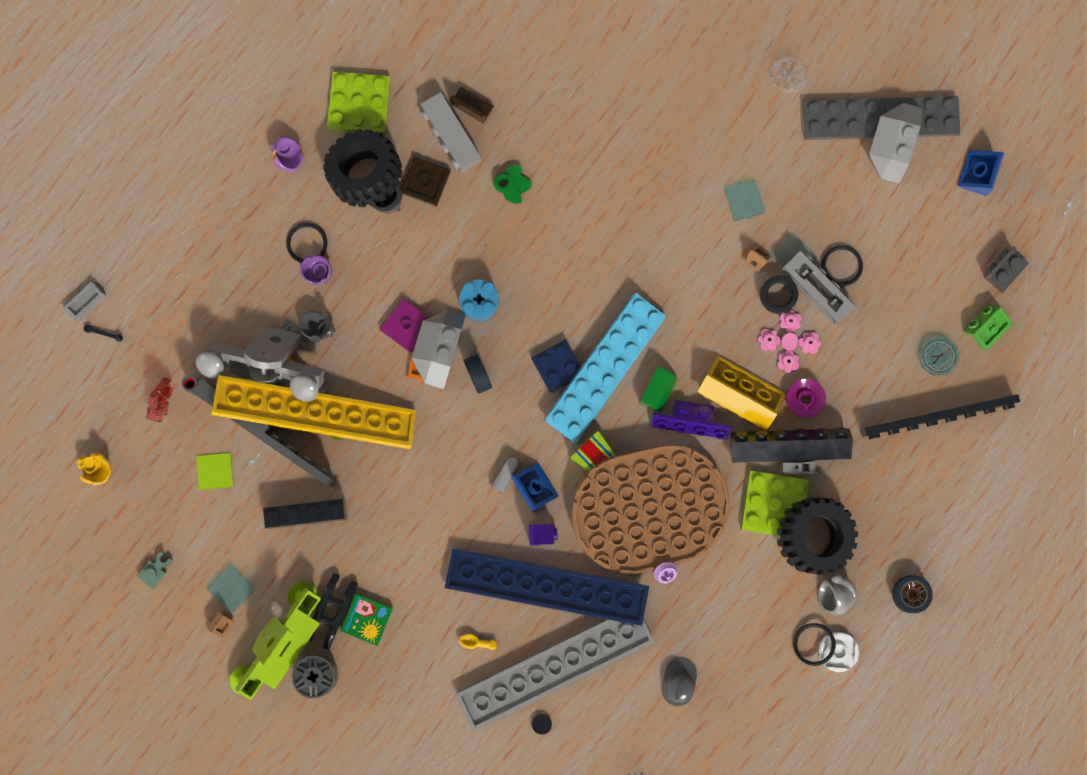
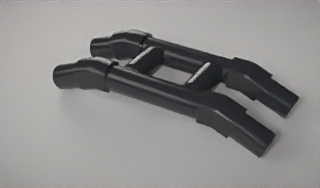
[309,573,358,650]

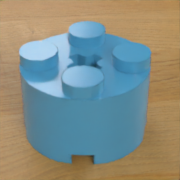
[459,280,499,322]

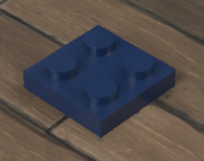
[531,339,581,393]

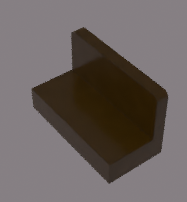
[450,87,494,124]

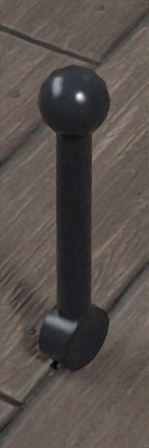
[84,325,123,342]

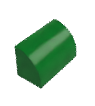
[640,366,678,413]

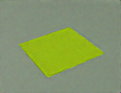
[196,453,233,490]

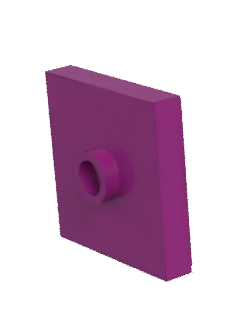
[380,299,429,354]

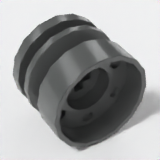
[292,654,338,699]

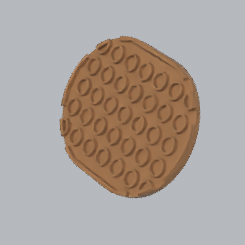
[572,445,729,574]

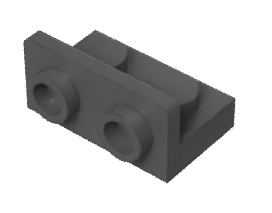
[984,246,1029,293]

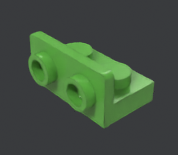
[964,304,1013,351]

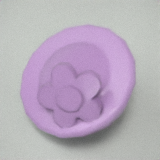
[653,562,677,584]

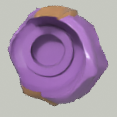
[271,135,304,173]

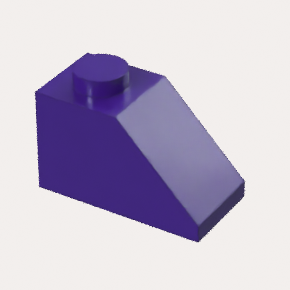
[529,524,558,546]

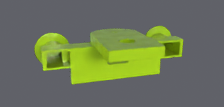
[230,581,321,700]

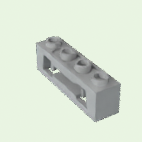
[781,251,856,326]

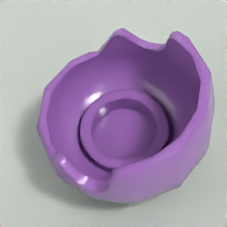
[300,255,332,285]

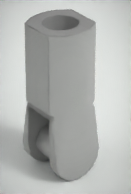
[491,458,518,493]
[781,461,818,475]

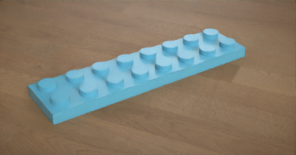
[544,293,666,444]

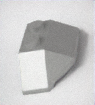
[869,103,922,184]
[412,310,465,390]

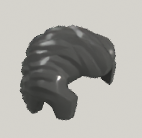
[299,310,336,343]

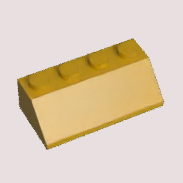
[698,355,787,431]

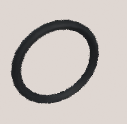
[286,223,327,263]
[822,246,863,286]
[793,623,836,666]

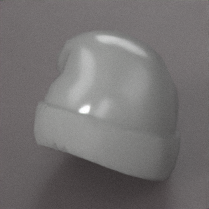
[818,573,857,615]

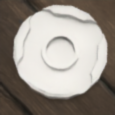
[818,632,859,672]

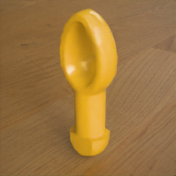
[458,634,498,650]

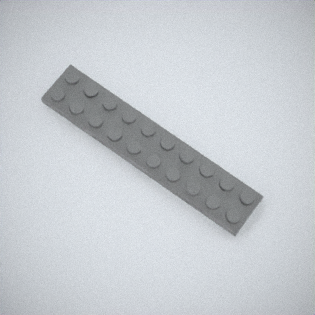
[456,619,654,731]

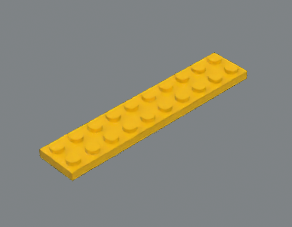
[211,375,416,449]

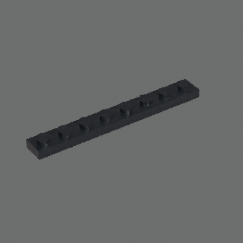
[861,394,1020,440]

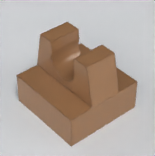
[745,245,771,272]
[205,610,234,638]

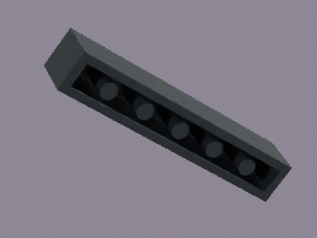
[730,427,853,463]

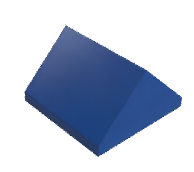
[958,150,1004,196]
[512,463,559,513]

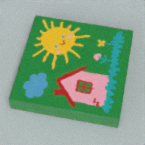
[340,594,393,646]

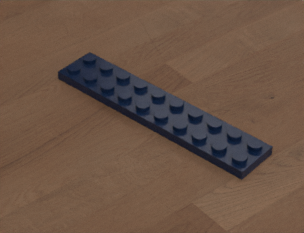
[444,549,649,626]

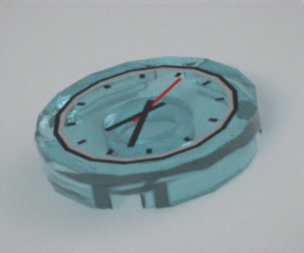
[919,337,959,376]

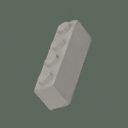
[420,92,481,173]

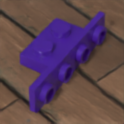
[651,400,732,440]

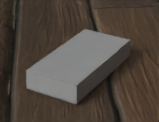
[62,281,106,322]

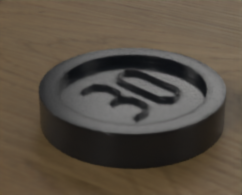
[532,714,552,735]

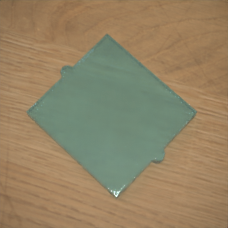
[724,180,765,221]
[771,233,817,269]
[207,565,255,613]

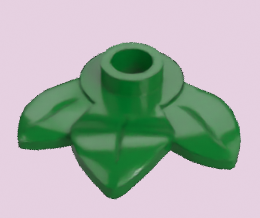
[494,165,533,204]

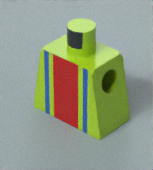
[570,431,615,472]

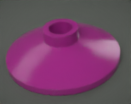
[786,379,826,418]

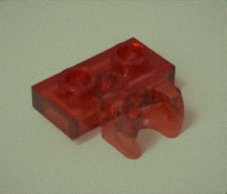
[146,377,173,422]

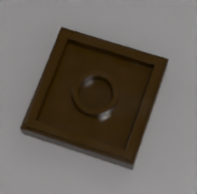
[401,157,451,207]

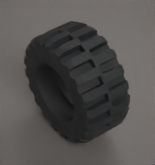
[323,129,402,207]
[777,497,858,575]

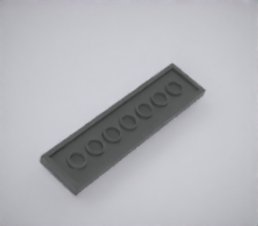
[803,96,961,140]

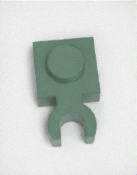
[137,552,173,589]

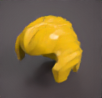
[76,452,111,485]

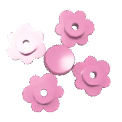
[758,310,821,373]

